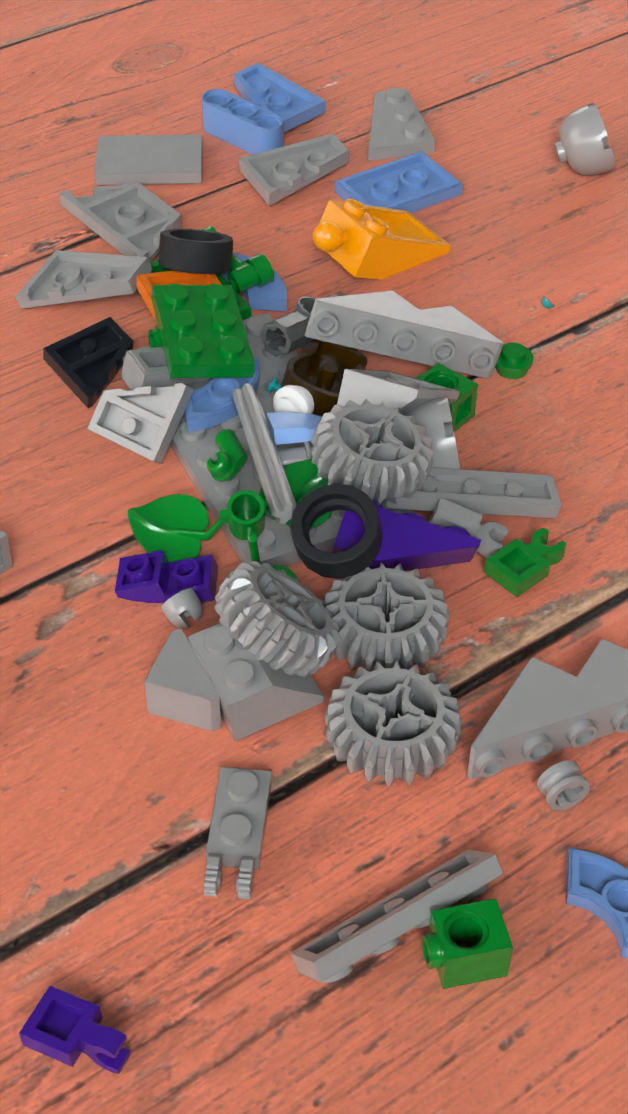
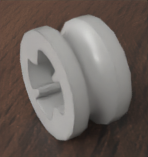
[537,761,590,811]

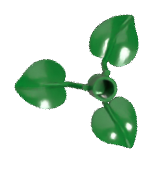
[128,459,333,583]

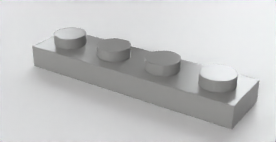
[384,467,562,518]
[290,849,503,983]

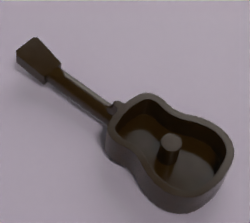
[280,340,368,416]

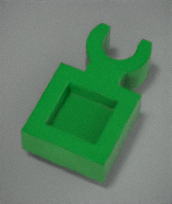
[484,528,566,597]

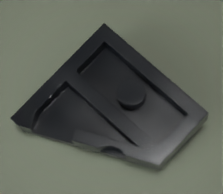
[43,317,133,408]

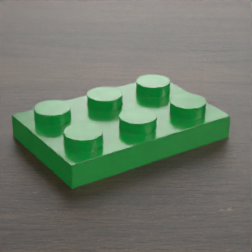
[151,284,255,378]

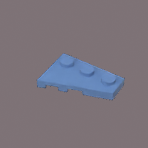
[234,63,326,132]

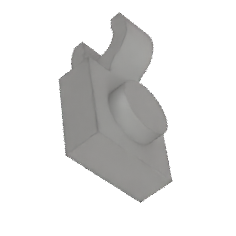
[427,497,508,558]

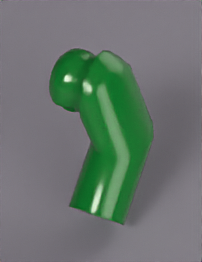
[207,429,248,482]

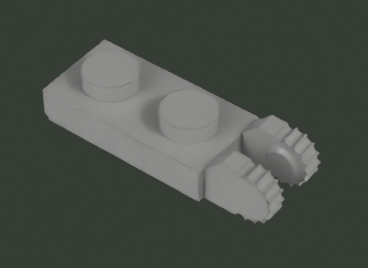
[204,767,272,899]

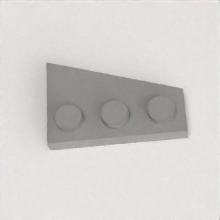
[368,88,435,161]
[239,134,349,206]
[15,250,153,309]

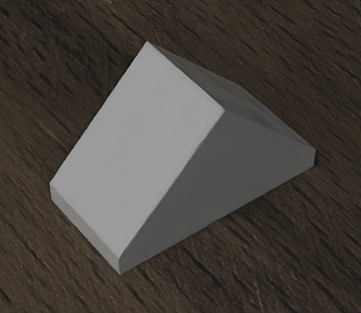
[144,628,221,731]

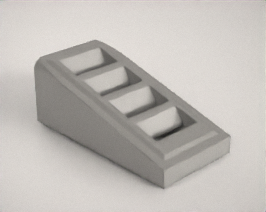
[121,347,205,390]

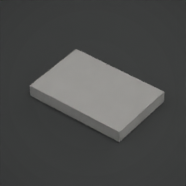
[95,134,202,185]

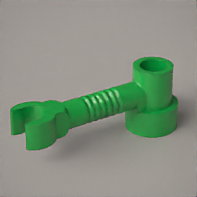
[203,226,274,294]

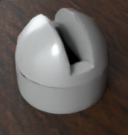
[161,588,202,629]

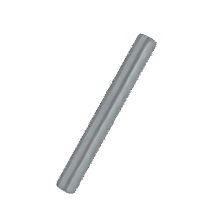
[232,383,297,525]

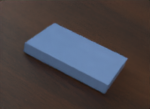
[335,151,463,213]

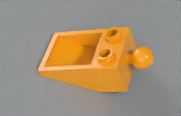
[312,198,452,280]

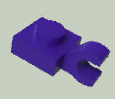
[19,986,131,1074]

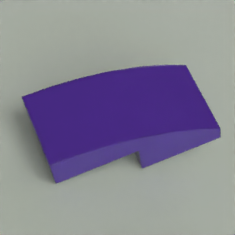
[115,550,218,603]

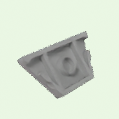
[60,182,182,262]

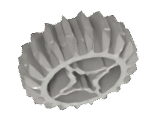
[311,399,434,506]
[214,561,341,677]
[323,561,449,672]
[325,660,461,787]

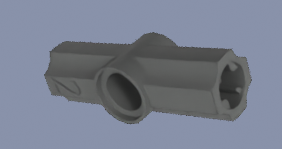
[260,291,346,357]

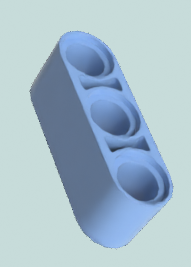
[202,89,284,155]

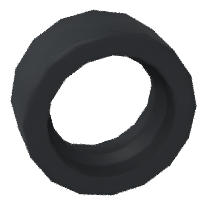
[158,229,233,274]
[290,483,383,579]

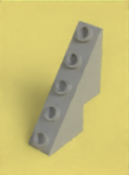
[304,290,504,378]
[467,639,628,780]

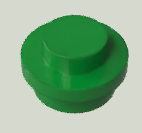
[495,342,533,379]

